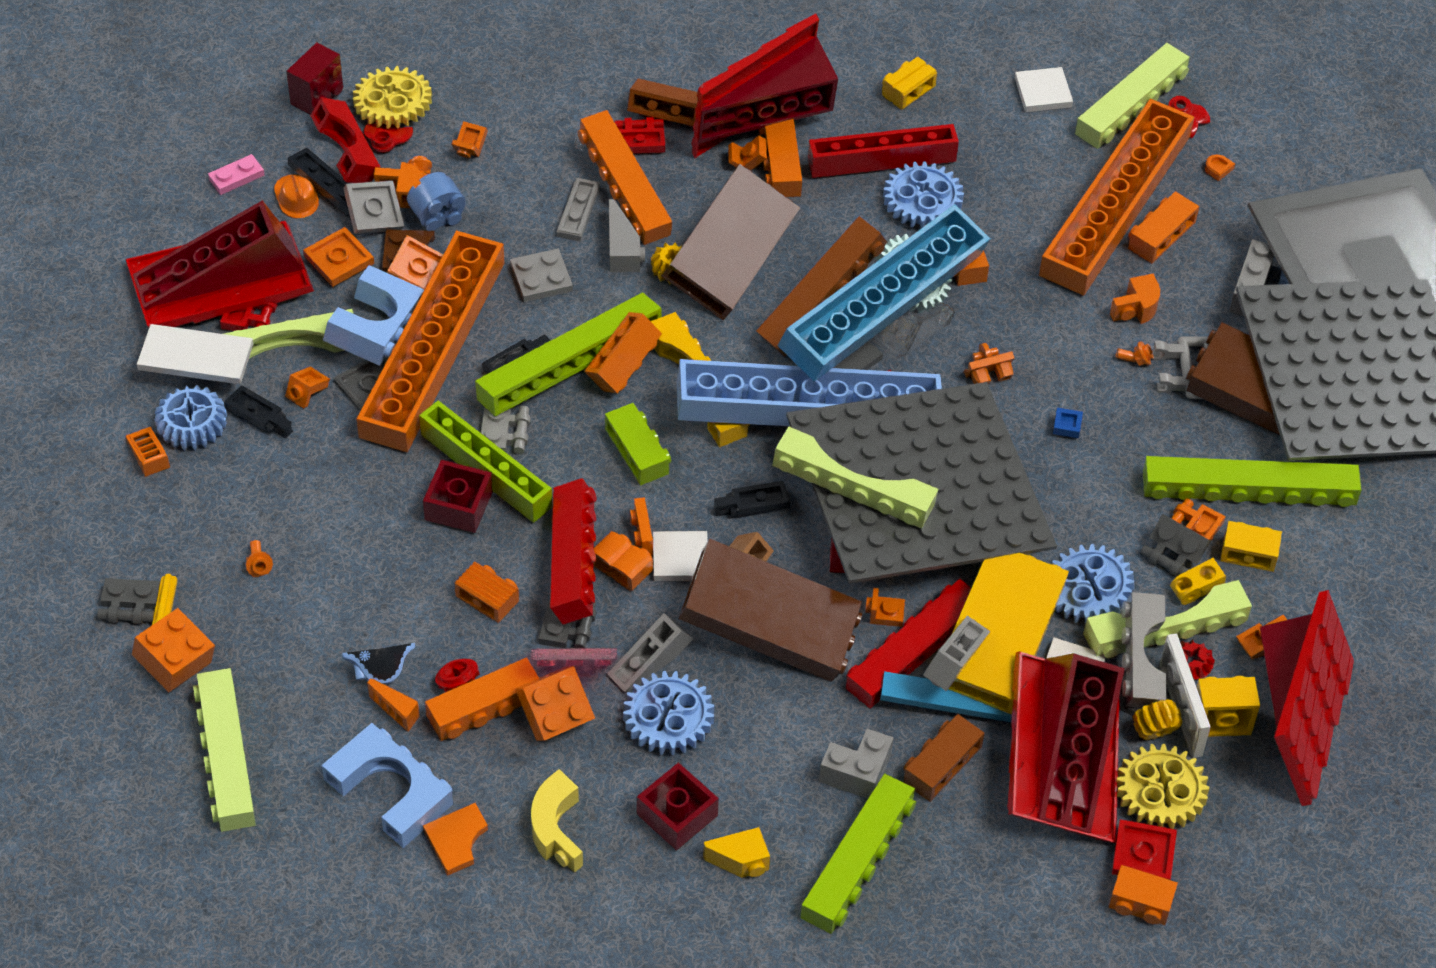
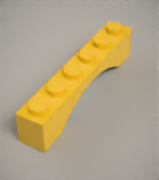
[651,312,750,448]

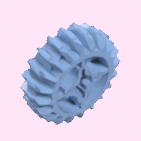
[154,385,227,451]

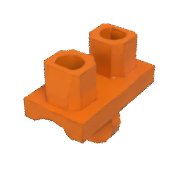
[964,343,1015,384]

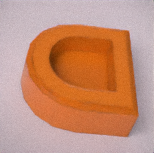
[1205,154,1235,181]

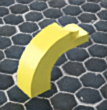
[531,769,583,873]

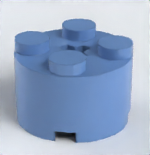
[407,172,466,231]

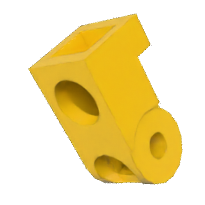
[1170,558,1226,605]

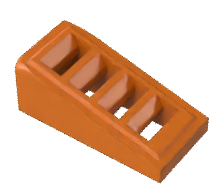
[126,427,170,477]
[367,678,420,732]

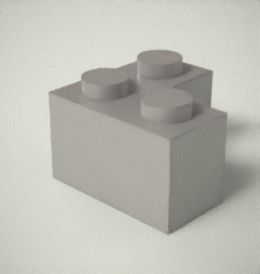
[819,729,894,799]

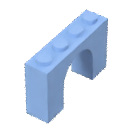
[323,265,424,366]
[322,723,453,848]

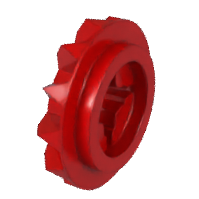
[1180,639,1215,680]
[435,659,480,692]

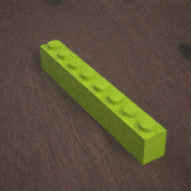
[475,292,662,416]
[1143,456,1361,507]

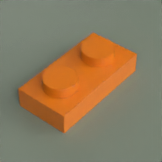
[629,497,653,556]

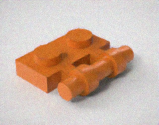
[1172,499,1226,540]

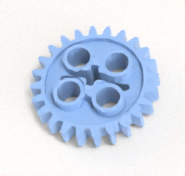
[883,161,964,229]
[1052,544,1135,623]
[623,671,714,755]

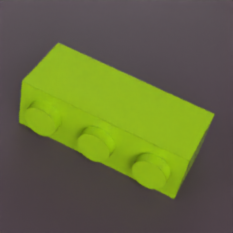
[605,403,671,486]

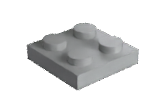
[343,181,404,234]
[510,248,573,302]

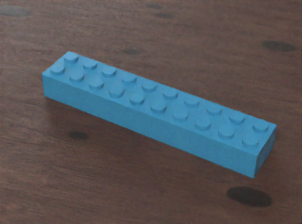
[778,204,991,382]

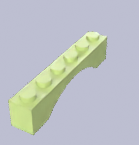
[224,309,353,359]
[772,427,938,528]
[1083,580,1252,658]

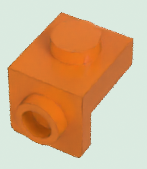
[451,121,488,158]

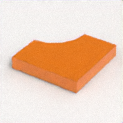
[423,803,488,876]

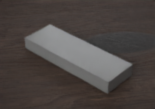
[557,178,600,241]

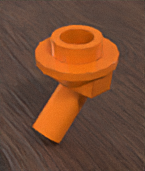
[408,156,432,177]
[1115,341,1154,366]
[245,540,273,577]

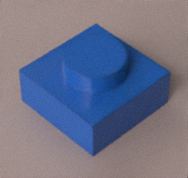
[1053,408,1083,438]

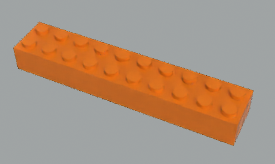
[1039,98,1194,296]
[357,230,505,452]

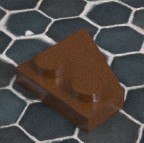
[382,229,435,273]

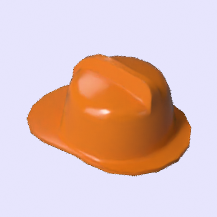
[274,174,319,219]

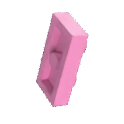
[208,154,265,195]

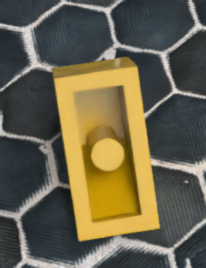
[703,827,770,878]

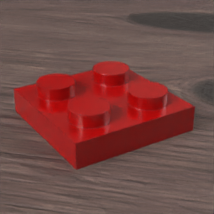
[1112,819,1177,880]

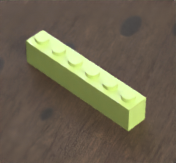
[1075,43,1190,149]
[193,668,256,832]

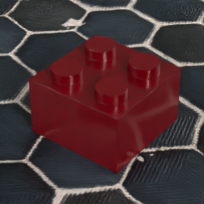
[286,42,343,115]
[423,460,493,533]
[637,762,719,851]

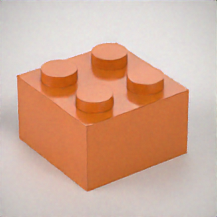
[132,608,215,692]
[515,666,595,741]

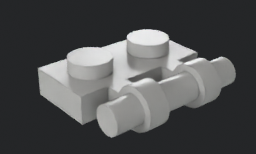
[481,406,531,454]

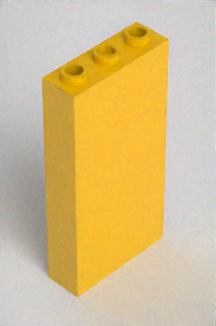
[949,553,1069,715]

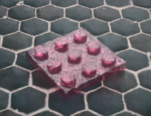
[531,648,617,666]

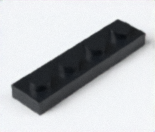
[288,148,351,219]

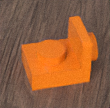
[728,136,767,170]
[285,366,330,408]
[865,588,905,627]

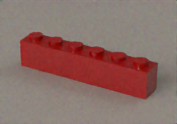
[808,124,959,178]
[550,478,597,625]
[846,579,972,709]

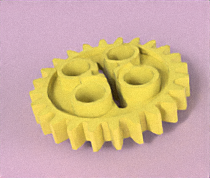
[353,66,432,129]
[1116,744,1209,829]

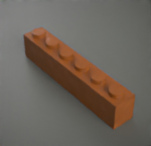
[756,216,888,357]

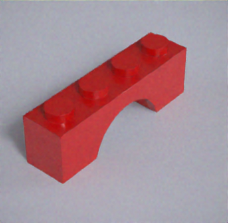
[310,97,381,183]

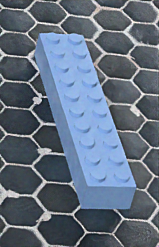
[676,359,942,426]

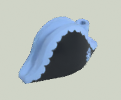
[341,643,415,685]

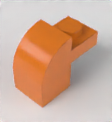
[374,162,423,208]
[1110,274,1160,324]

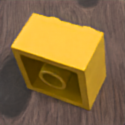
[1196,676,1260,737]

